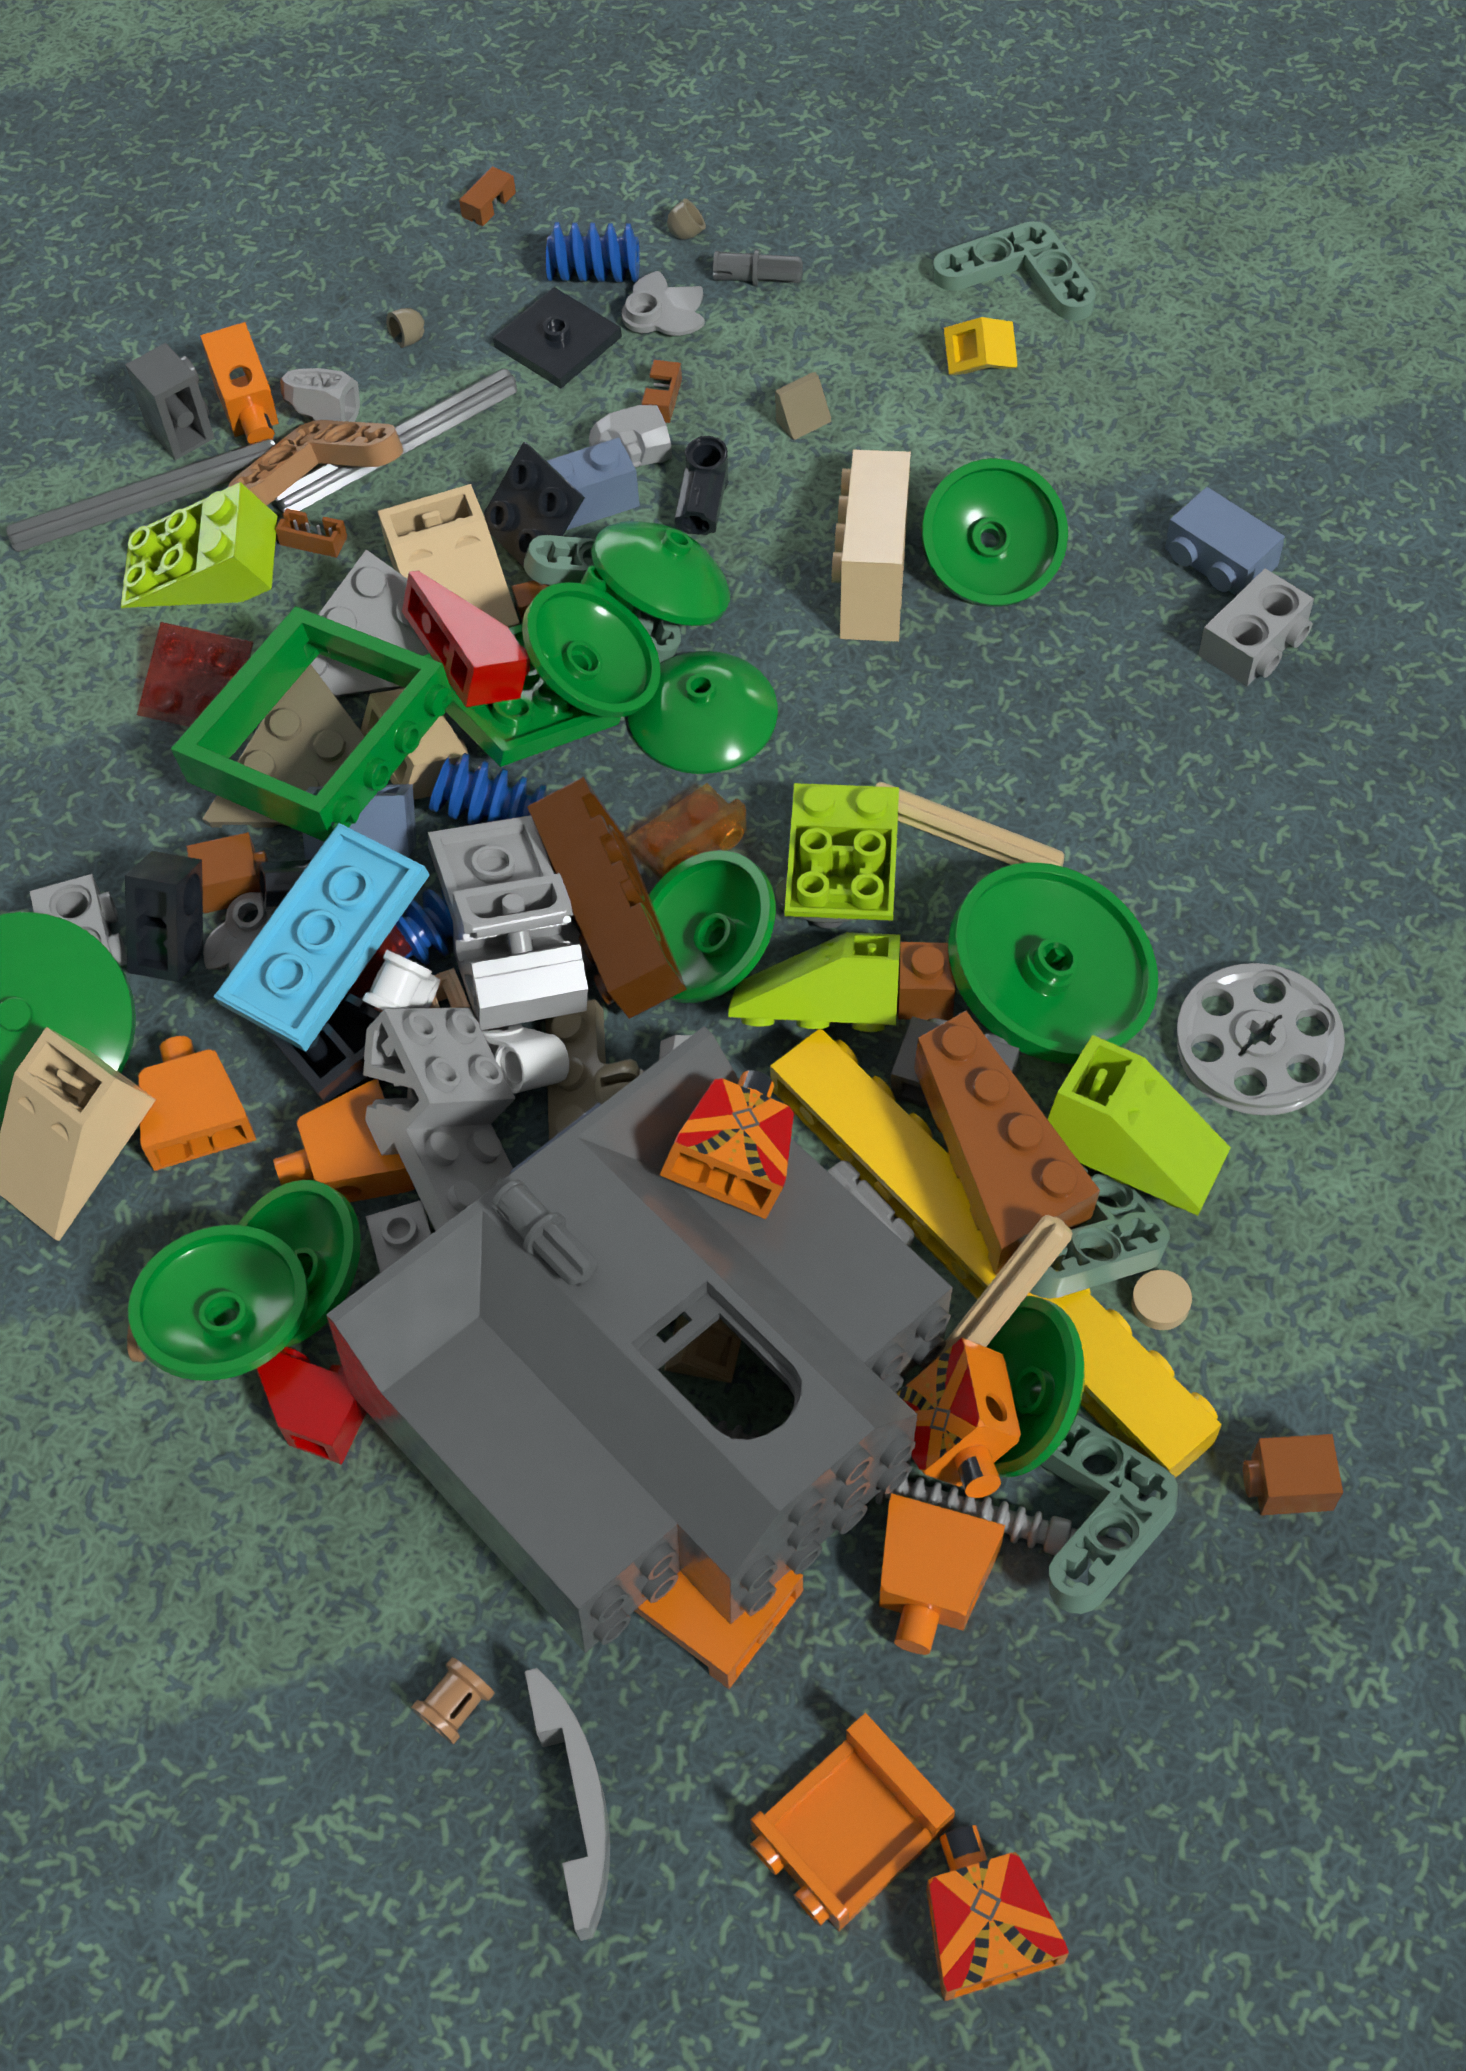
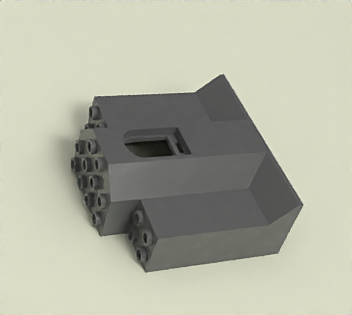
[326,1026,953,1653]

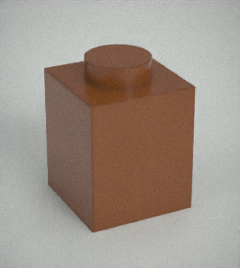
[187,832,268,914]
[898,942,955,1020]
[1243,1434,1343,1515]

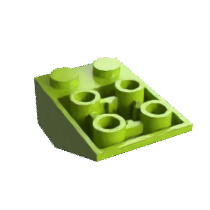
[121,482,278,608]
[784,783,899,921]
[728,932,900,1032]
[1047,1035,1231,1216]

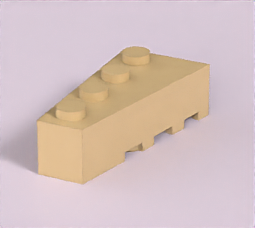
[832,450,911,642]

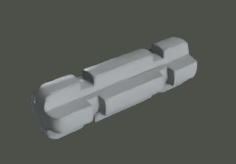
[828,1160,914,1247]

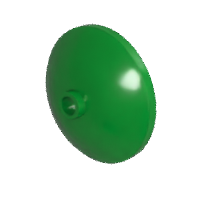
[921,458,1068,607]
[591,521,730,626]
[522,582,661,718]
[628,651,778,774]
[649,850,776,1003]
[226,1180,361,1347]
[128,1225,308,1381]
[986,1296,1085,1478]

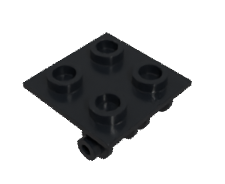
[483,442,585,567]

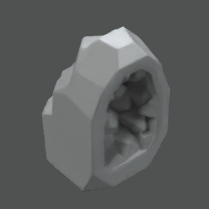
[280,368,360,422]
[589,405,672,467]

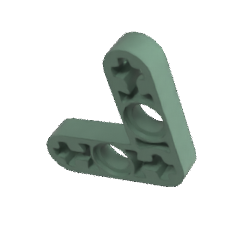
[933,221,1096,321]
[524,535,681,663]
[1030,1163,1170,1299]
[1041,1415,1178,1614]

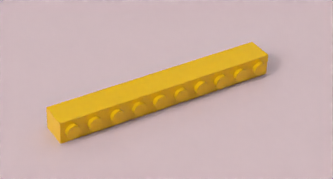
[770,1029,1222,1478]

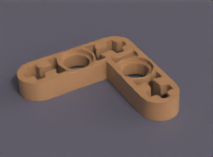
[228,420,404,506]

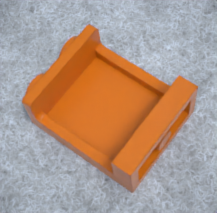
[635,1570,803,1689]
[750,1712,955,1931]

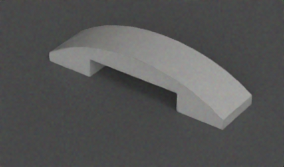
[525,1668,610,1941]

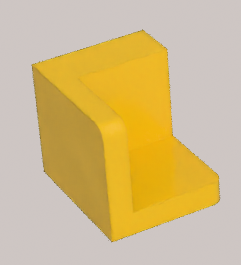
[944,317,1018,375]

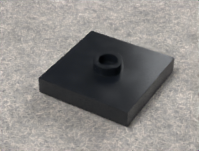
[493,287,622,389]

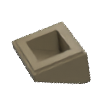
[775,372,831,440]

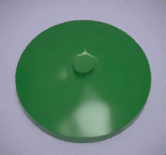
[948,863,1158,1064]
[0,912,136,1128]

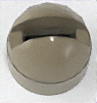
[667,199,706,239]
[387,308,424,348]

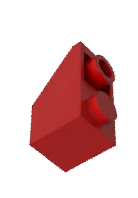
[257,1347,367,1465]

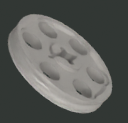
[1177,963,1345,1116]

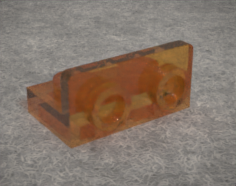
[626,783,747,880]

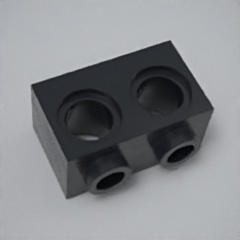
[125,851,203,982]

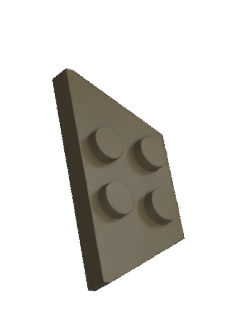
[203,664,365,828]

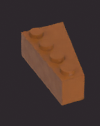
[914,1011,1100,1275]

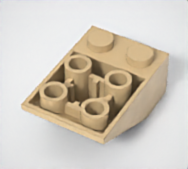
[378,484,520,628]
[0,1027,156,1241]

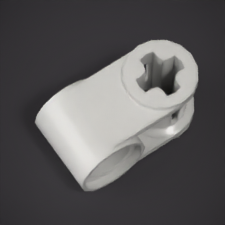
[363,950,440,1010]
[482,1024,569,1093]

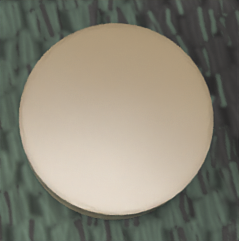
[1131,1270,1192,1330]

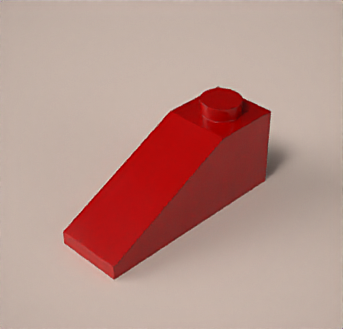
[402,570,530,707]

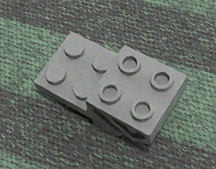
[428,815,588,1031]
[363,1007,516,1231]

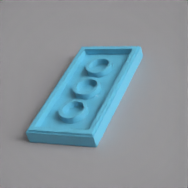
[214,823,429,1052]

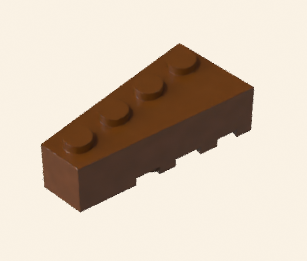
[527,777,687,1019]

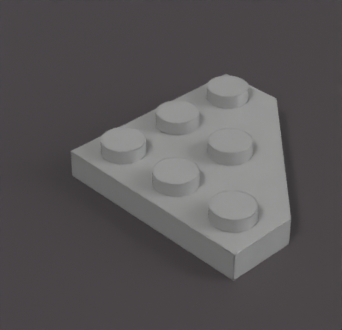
[311,549,429,698]

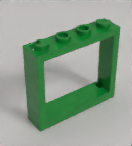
[171,606,454,842]

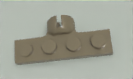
[545,999,645,1141]

